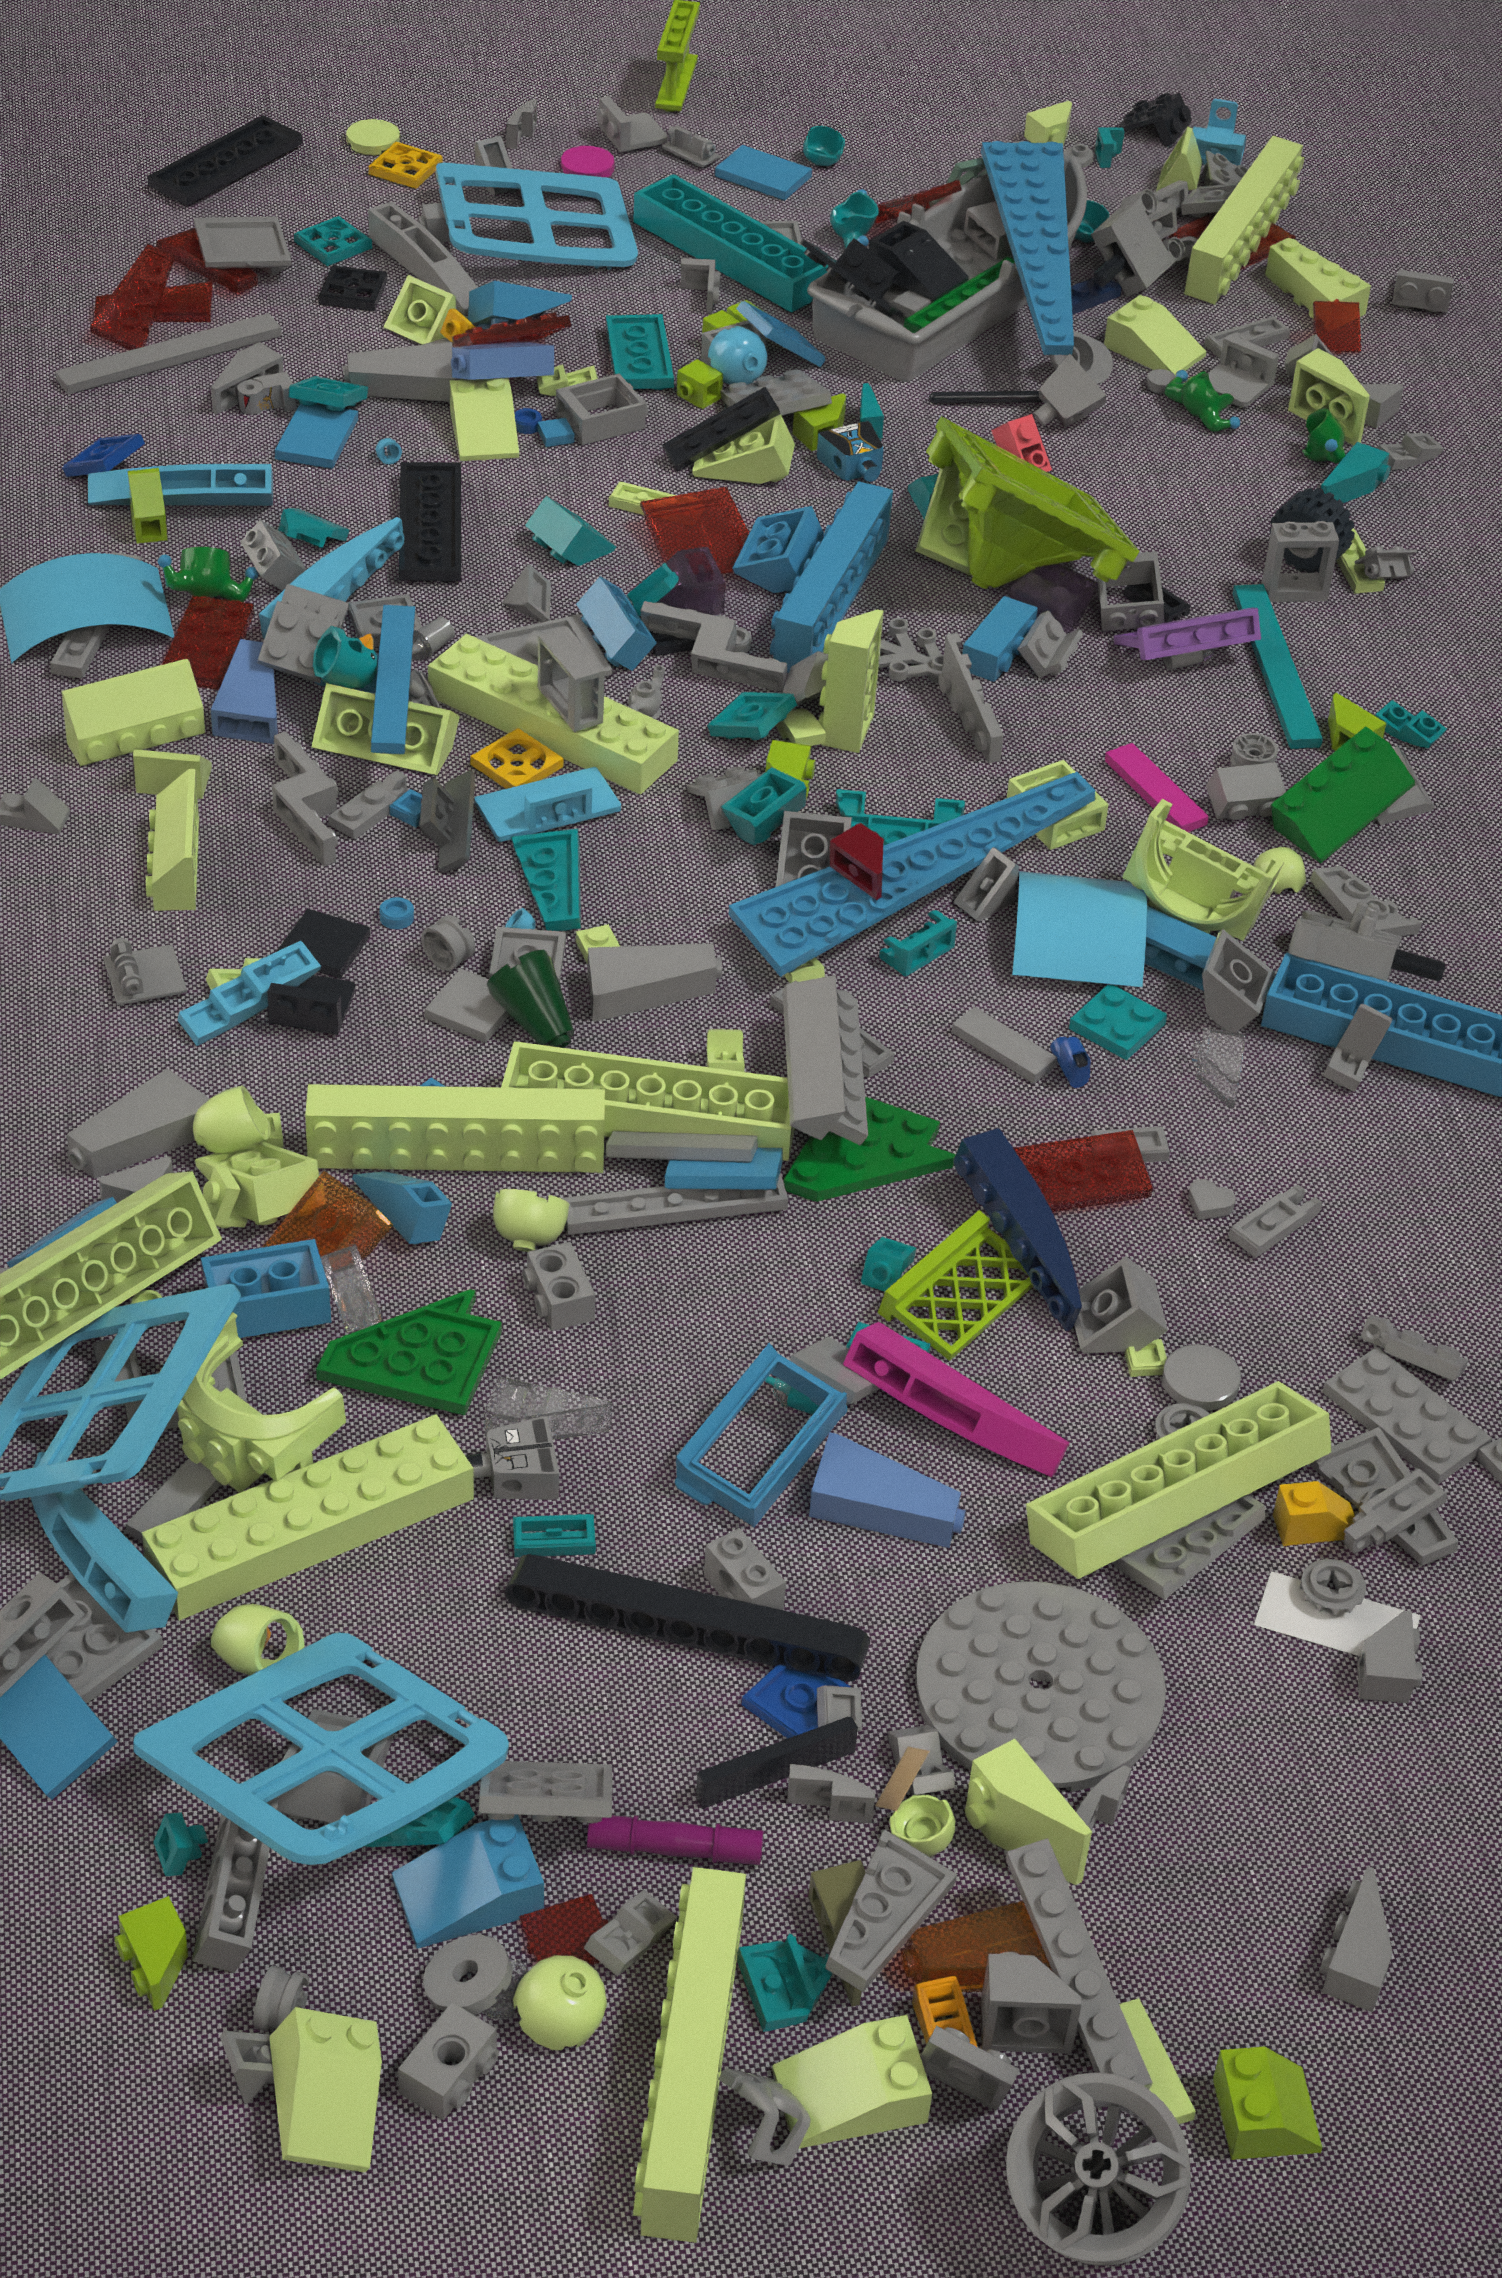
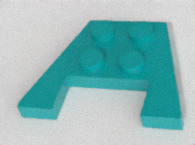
[835,789,965,845]

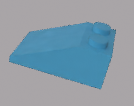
[468,281,572,333]
[392,1814,544,1949]

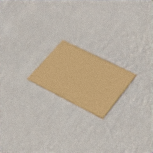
[875,1747,930,1811]

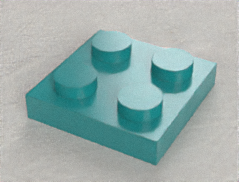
[289,376,368,411]
[707,692,797,740]
[1069,984,1167,1061]

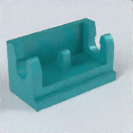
[879,910,957,977]

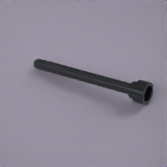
[929,391,1042,404]

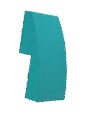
[1375,700,1447,748]

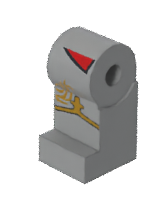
[237,371,296,415]

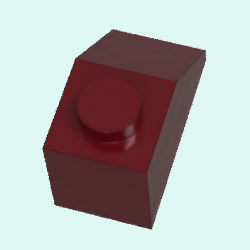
[830,822,884,900]

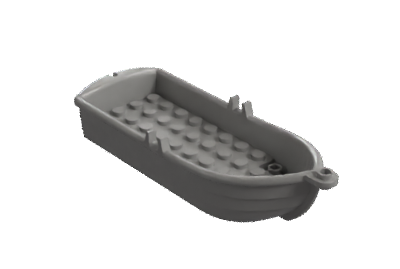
[807,144,1094,382]

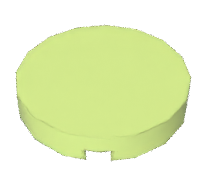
[346,119,400,156]

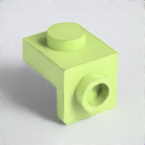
[706,1029,745,1072]
[203,1167,248,1228]

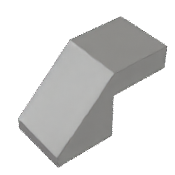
[887,1725,956,1795]

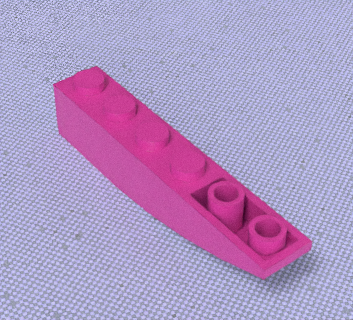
[843,1322,1070,1477]

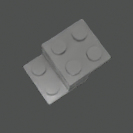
[258,584,349,683]

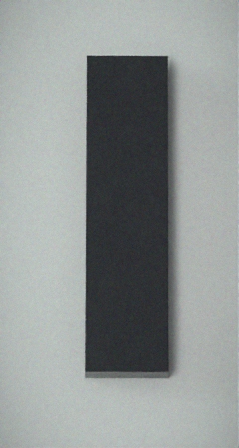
[662,387,781,472]
[696,1716,858,1809]

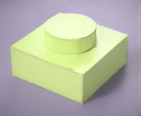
[576,924,620,964]

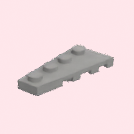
[938,633,1004,763]
[1309,1427,1458,1566]
[1114,1494,1266,1600]
[825,1829,958,1992]

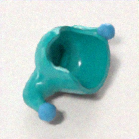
[830,189,879,248]

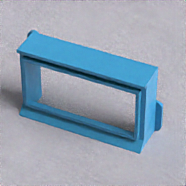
[675,1343,847,1527]

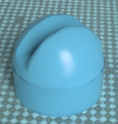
[376,438,402,464]
[505,908,536,929]

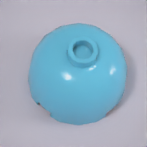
[708,326,767,385]

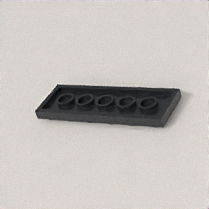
[147,115,303,206]
[399,462,461,582]

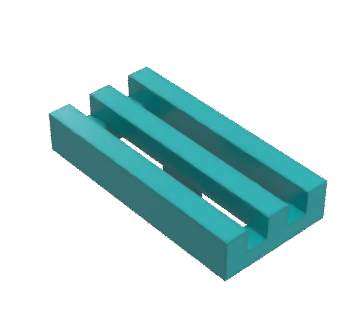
[513,1514,596,1557]

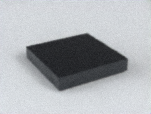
[277,908,371,979]

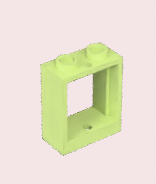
[1007,760,1109,850]

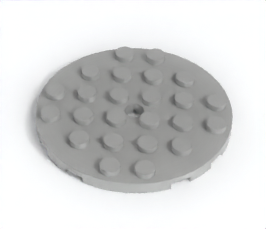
[915,1581,1166,1792]

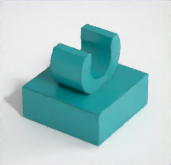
[153,1812,208,1876]

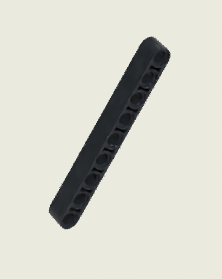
[505,1554,870,1682]

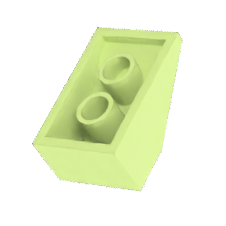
[1104,295,1206,376]
[1288,348,1370,445]
[450,378,519,461]
[692,415,795,484]
[195,1141,323,1225]
[965,1739,1092,1885]
[269,2007,382,2173]
[772,2015,932,2149]

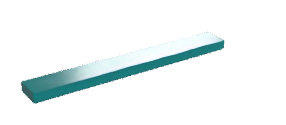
[1232,584,1323,749]

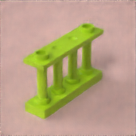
[655,0,700,112]

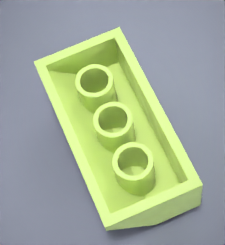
[819,609,884,753]
[62,659,205,766]
[311,683,460,775]
[146,769,199,911]

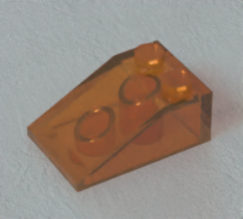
[263,1170,393,1285]

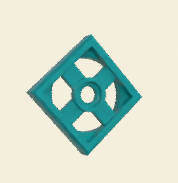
[294,216,372,266]

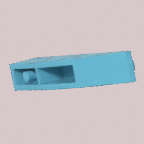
[88,464,273,506]
[259,517,404,639]
[30,1452,178,1633]

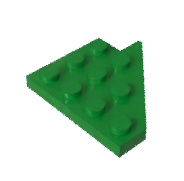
[783,1096,956,1202]
[316,1289,502,1415]

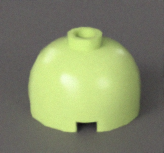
[493,1189,570,1252]
[513,1955,607,2050]

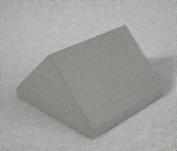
[782,651,828,705]

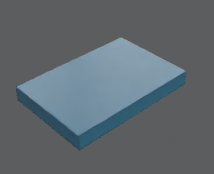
[715,145,812,201]
[736,301,826,367]
[275,404,358,469]
[665,1148,783,1190]
[0,1654,118,1800]

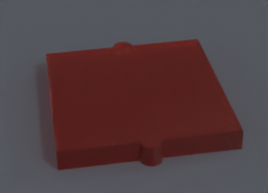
[1313,299,1361,355]
[519,1894,609,1965]

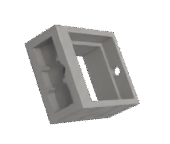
[556,373,648,445]
[1262,521,1339,602]
[1096,551,1164,631]
[537,627,605,732]

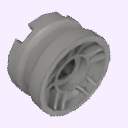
[1230,733,1278,767]
[421,915,475,971]
[253,1965,310,2031]

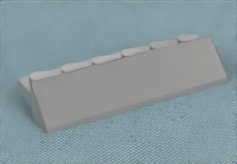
[783,975,868,1145]

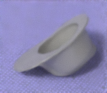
[1048,331,1113,384]

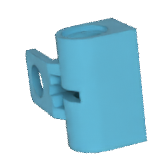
[1193,99,1246,166]

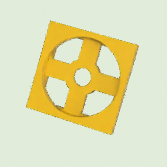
[368,142,443,189]
[470,728,564,789]

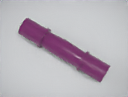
[587,1815,764,1866]

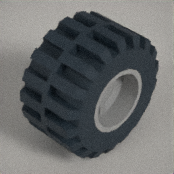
[1270,488,1355,573]

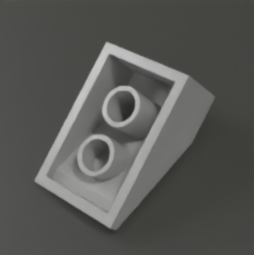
[776,811,852,887]
[277,1709,394,1823]

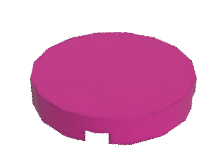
[561,146,615,178]

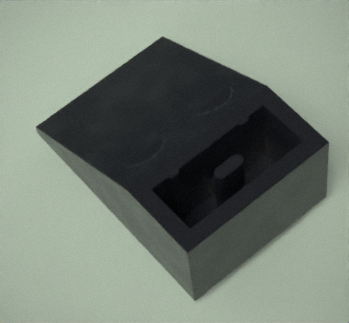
[868,220,969,301]

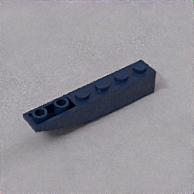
[953,1128,1082,1331]

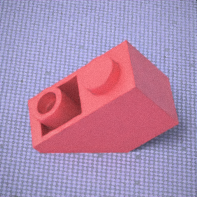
[991,414,1052,472]

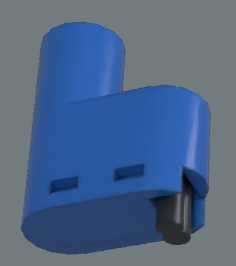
[1050,1037,1091,1088]

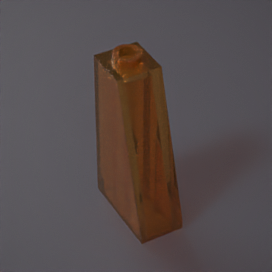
[901,1901,1053,1992]

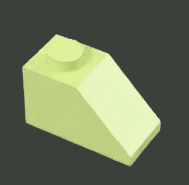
[1024,101,1072,145]

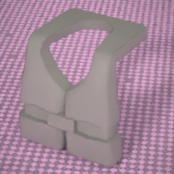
[719,2068,811,2166]

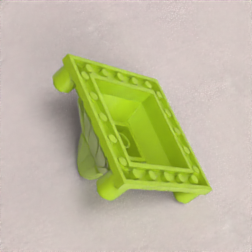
[926,416,1140,589]

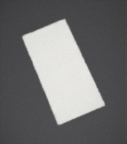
[1254,1571,1421,1656]

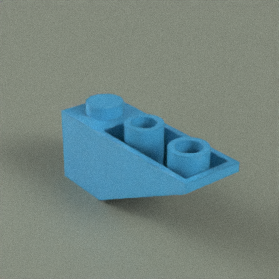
[352,1171,452,1244]

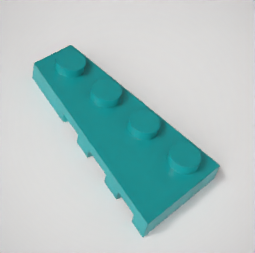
[511,829,581,931]

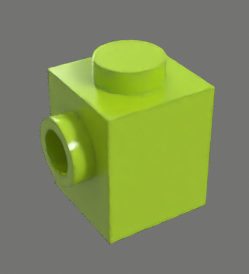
[677,359,723,409]

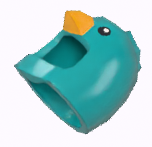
[313,625,377,689]

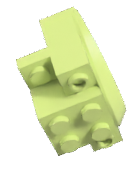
[1122,799,1284,941]
[177,1312,346,1493]

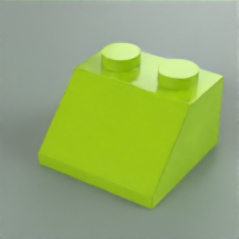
[1213,2046,1322,2160]

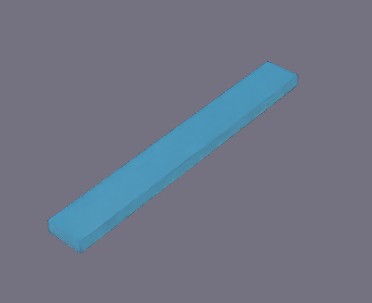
[371,605,415,754]

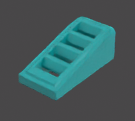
[860,383,884,441]

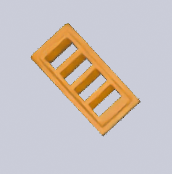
[912,1976,977,2047]

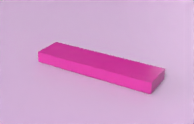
[1105,743,1209,832]

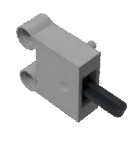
[1091,189,1185,297]
[1288,902,1445,981]

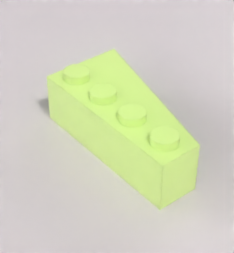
[1265,237,1371,333]

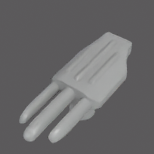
[409,669,439,708]

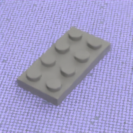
[1323,1347,1492,1485]

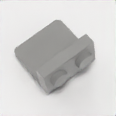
[596,96,668,152]
[1392,269,1454,313]
[1208,334,1279,407]
[686,767,762,830]

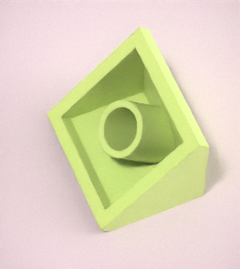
[1156,127,1203,191]
[384,275,456,345]
[133,749,212,799]

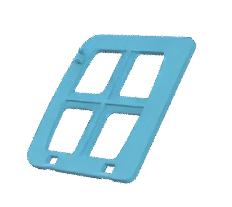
[435,163,638,270]
[0,1284,241,1501]
[133,1633,509,1865]

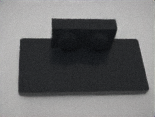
[800,238,905,318]

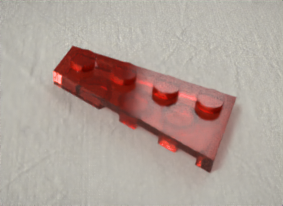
[875,179,962,224]
[90,244,174,350]

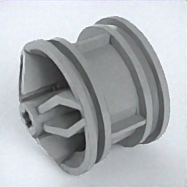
[1006,2073,1191,2266]

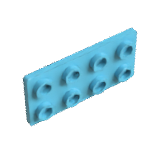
[474,767,621,842]

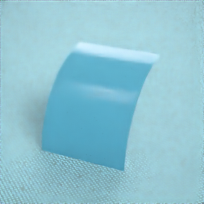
[0,553,175,664]
[1012,871,1147,987]

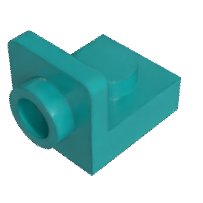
[1094,127,1125,168]
[861,1237,917,1291]

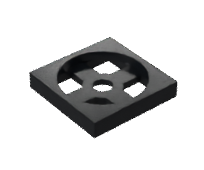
[319,265,387,311]

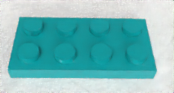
[605,314,674,390]

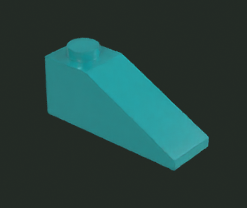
[1321,442,1391,503]

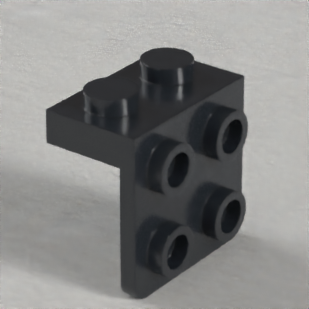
[1118,92,1192,147]
[267,975,355,1035]

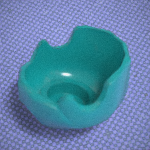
[803,125,845,167]
[1074,200,1110,243]

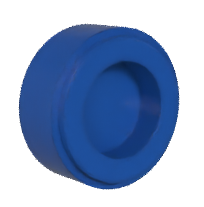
[514,408,542,434]

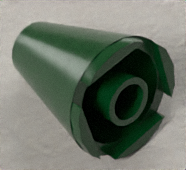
[487,950,574,1048]

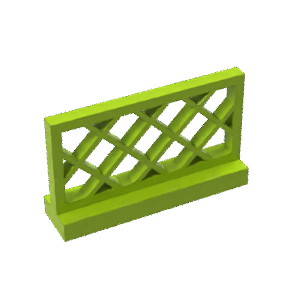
[878,1210,1033,1361]

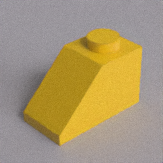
[1273,1481,1355,1546]

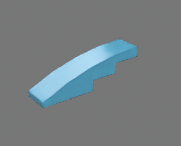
[177,941,321,1046]

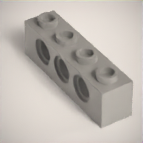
[0,1572,85,1697]
[192,1783,279,1973]

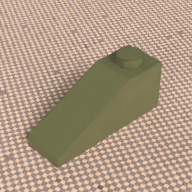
[808,1860,866,2007]

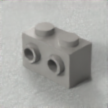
[1206,762,1286,820]

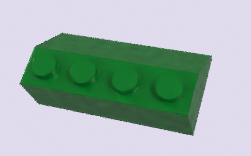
[1271,726,1415,864]

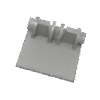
[1203,150,1248,186]
[103,938,187,1005]

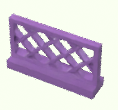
[1114,607,1261,660]

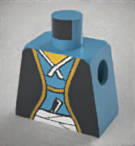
[817,421,883,482]

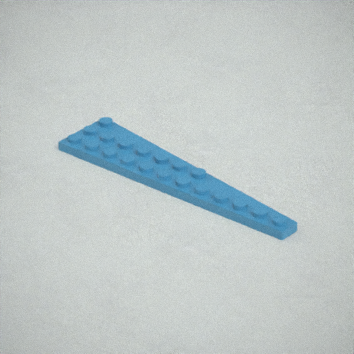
[981,141,1074,355]
[729,772,1095,977]

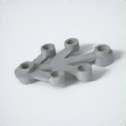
[879,618,944,683]

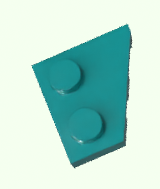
[364,1779,475,1847]

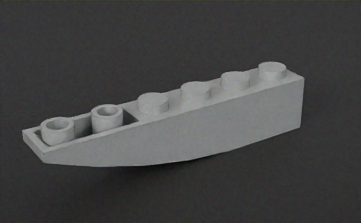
[368,201,478,315]

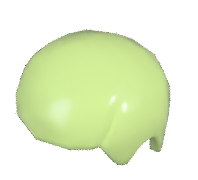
[1253,847,1306,894]
[889,1795,955,1857]

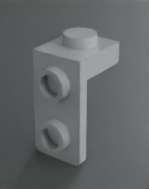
[680,258,720,314]
[1323,1004,1392,1092]

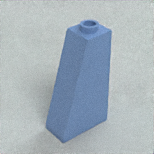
[451,341,554,380]
[211,639,278,744]
[809,1432,966,1548]

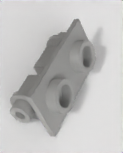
[662,125,720,167]
[1354,546,1417,579]

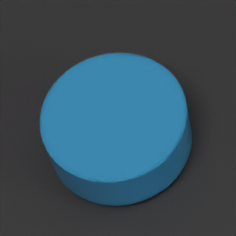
[379,897,414,929]

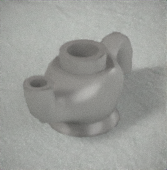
[628,665,665,719]

